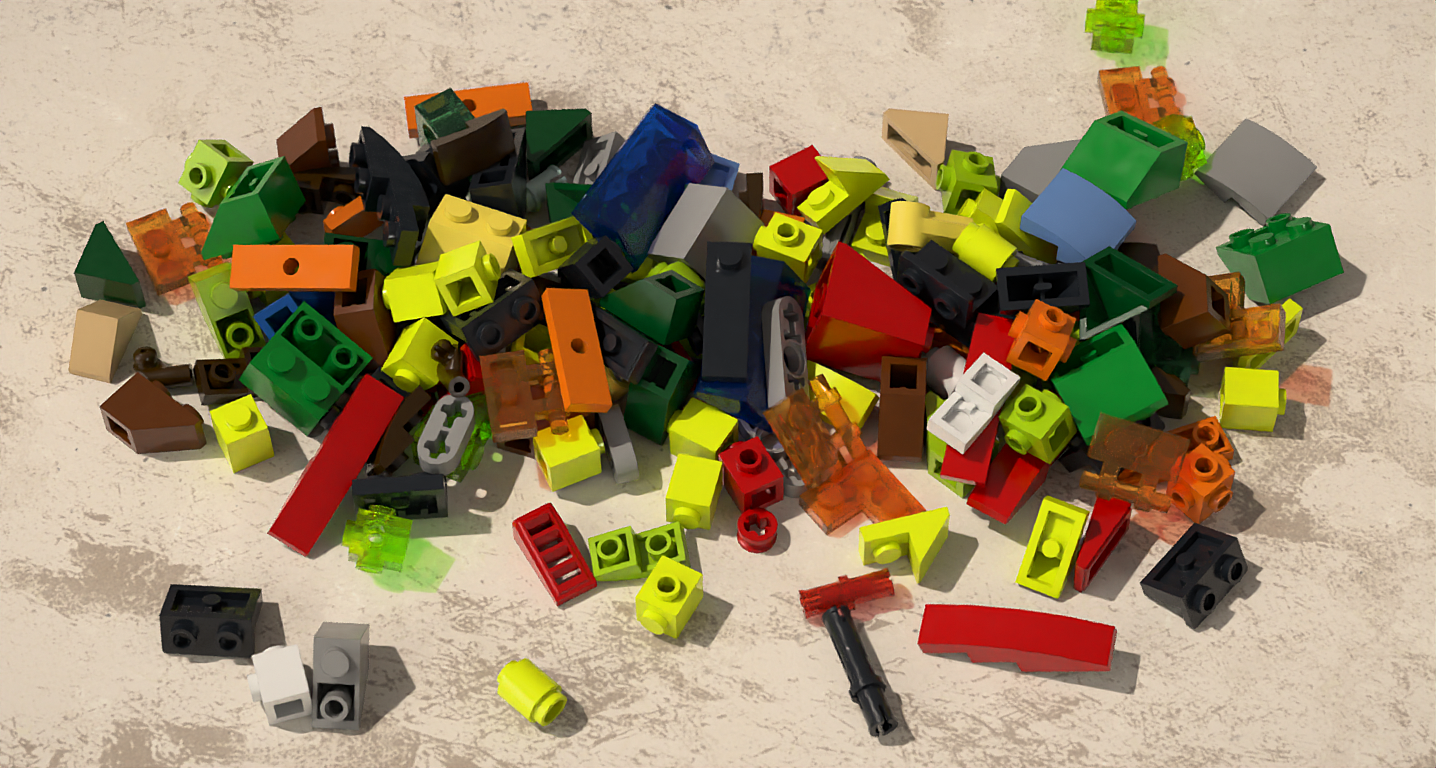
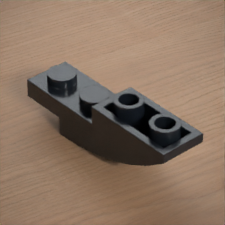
[349,126,430,267]

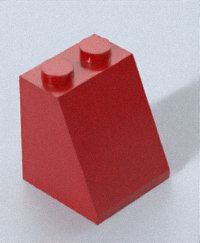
[805,241,935,382]

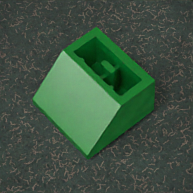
[1060,110,1188,210]
[201,156,306,260]
[1216,213,1344,305]
[239,301,372,436]
[1048,323,1169,446]

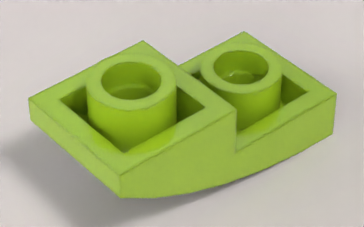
[588,521,691,581]

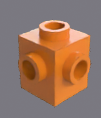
[1006,299,1077,381]
[1165,443,1235,524]

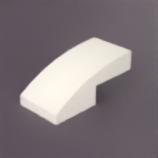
[926,353,1021,454]

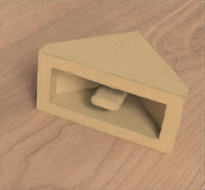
[882,108,949,191]
[68,300,142,383]

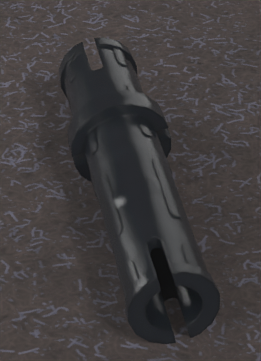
[822,605,898,737]

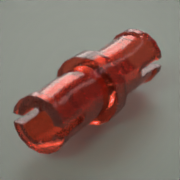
[798,567,895,619]

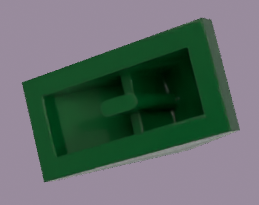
[526,108,593,181]
[74,221,146,309]

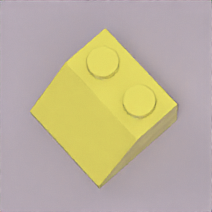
[415,194,527,274]

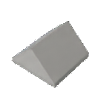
[646,183,765,282]

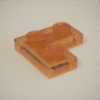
[1193,272,1286,362]
[799,449,926,535]

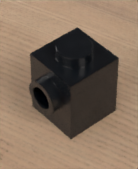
[558,235,634,300]

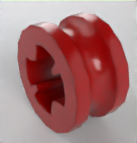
[737,508,778,553]

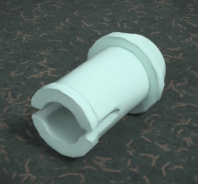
[526,165,567,213]

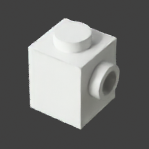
[247,644,312,725]

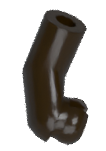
[431,339,470,398]
[133,346,194,389]

